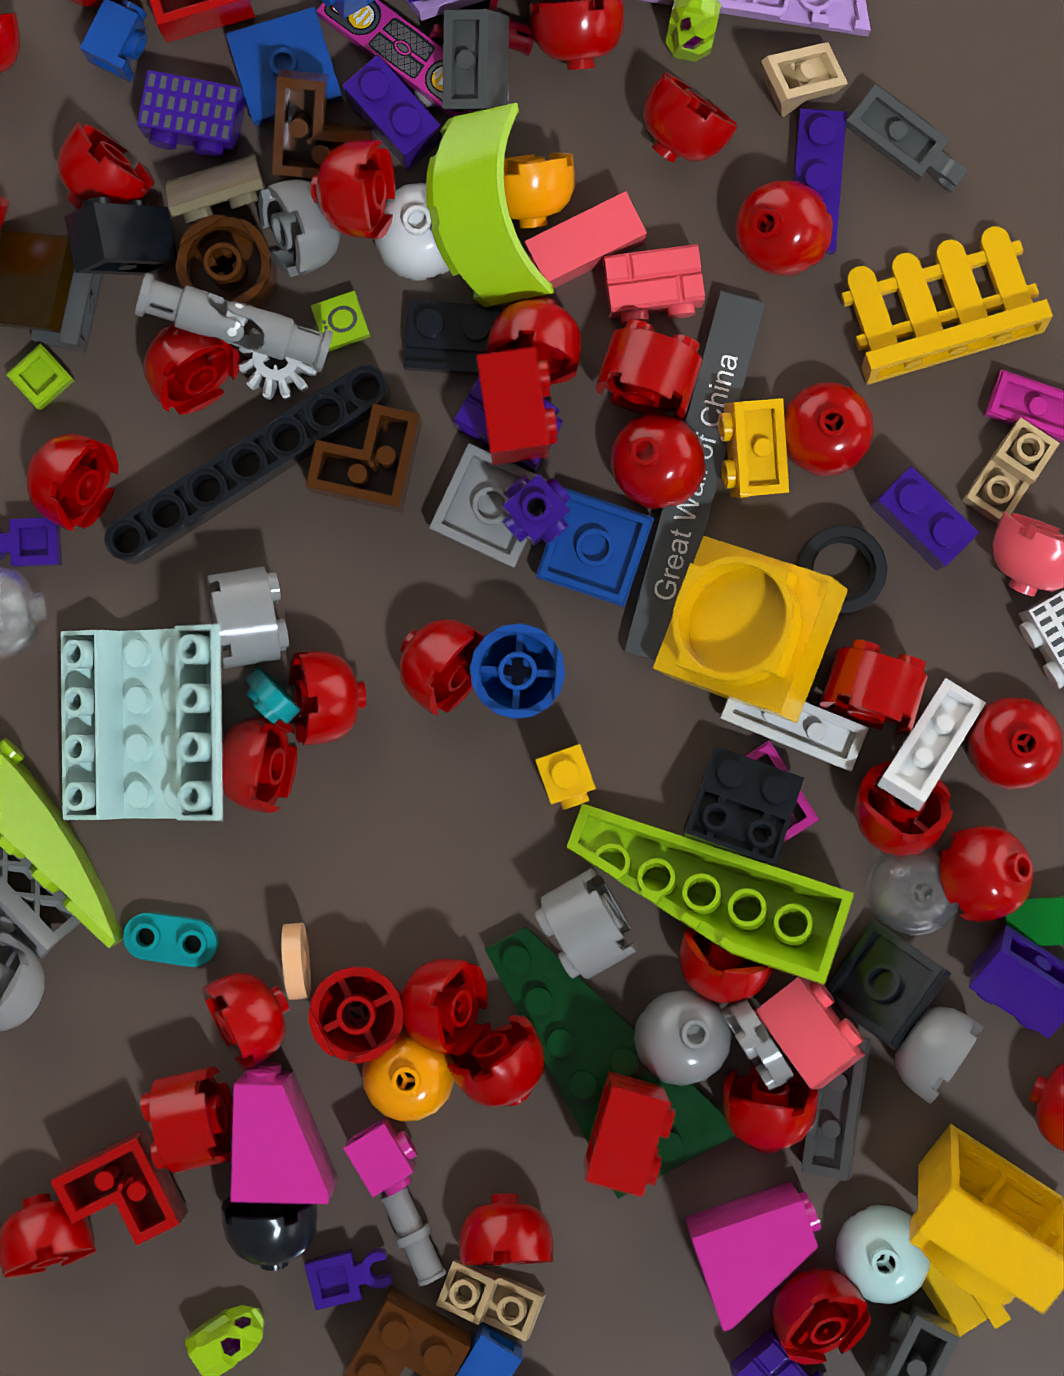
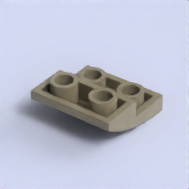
[165,153,265,223]

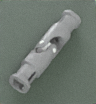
[135,273,333,372]

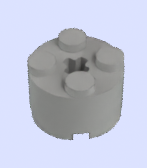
[207,566,289,669]
[535,868,638,979]

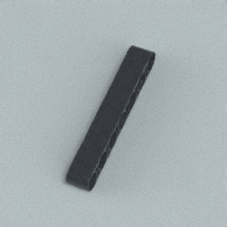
[104,365,389,564]

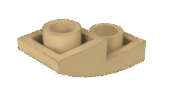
[962,417,1060,525]
[436,1260,546,1341]

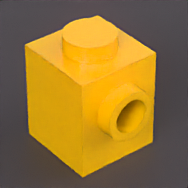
[535,744,596,810]

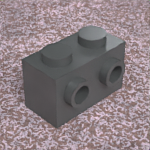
[868,1302,960,1376]

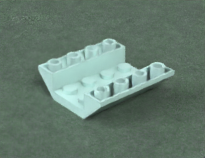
[61,624,223,821]

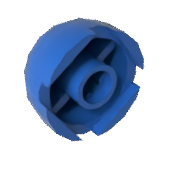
[470,623,565,719]

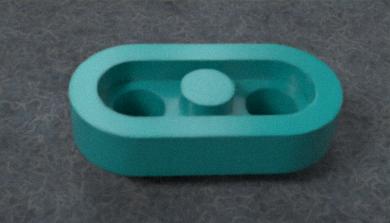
[245,666,301,724]
[123,912,219,967]

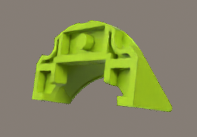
[426,103,554,308]

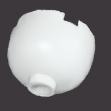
[375,183,450,281]

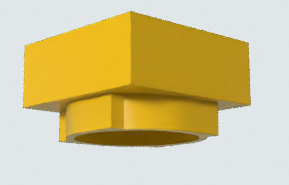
[653,536,848,723]
[909,1123,1064,1314]

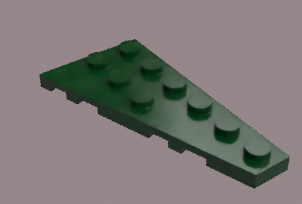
[485,926,735,1199]

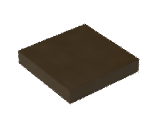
[0,230,74,333]

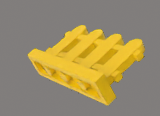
[840,226,1053,385]

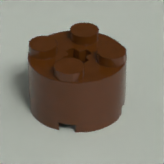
[176,215,277,309]

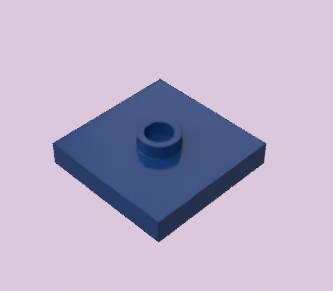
[226,7,343,127]
[535,488,654,608]

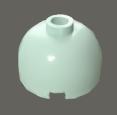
[835,1205,930,1304]

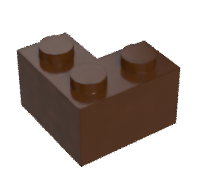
[272,70,372,178]
[306,404,422,513]
[342,1286,472,1376]

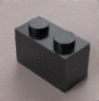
[64,197,177,276]

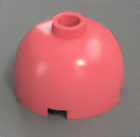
[992,512,1064,596]

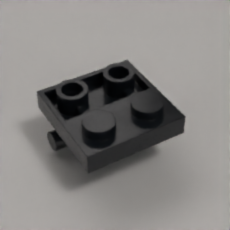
[683,746,804,867]

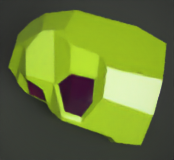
[665,0,721,62]
[184,1305,265,1376]

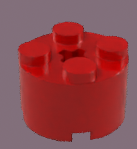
[595,319,703,419]
[820,639,928,733]
[140,1066,233,1173]

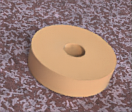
[281,922,311,1000]

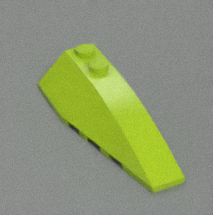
[0,738,123,948]
[567,803,854,985]

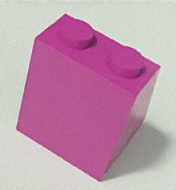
[231,1062,337,1204]
[685,1181,821,1331]

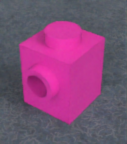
[343,1116,418,1197]

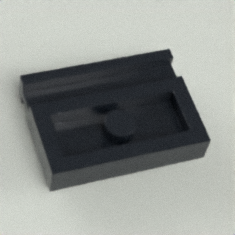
[404,300,502,375]

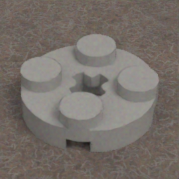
[720,998,794,1092]

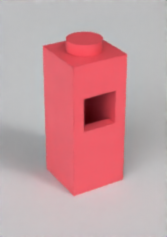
[524,191,647,289]

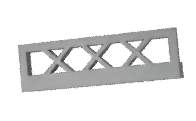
[0,847,81,961]

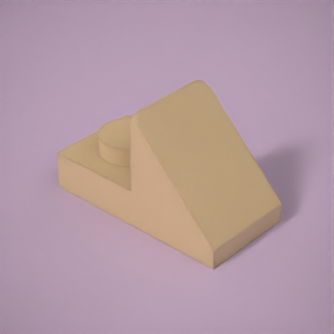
[761,42,848,117]

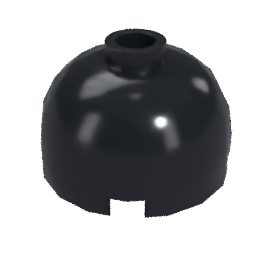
[221,1196,318,1271]

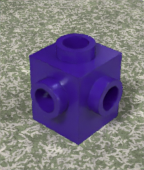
[502,474,571,546]

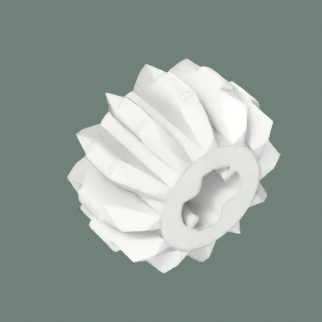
[238,328,318,400]

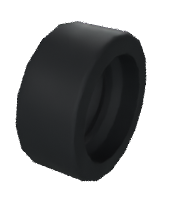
[796,525,888,616]

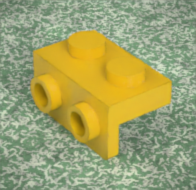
[718,398,789,498]

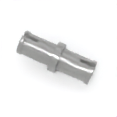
[380,1186,446,1287]

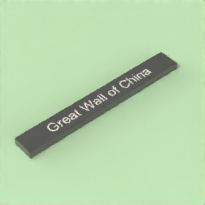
[624,291,766,661]

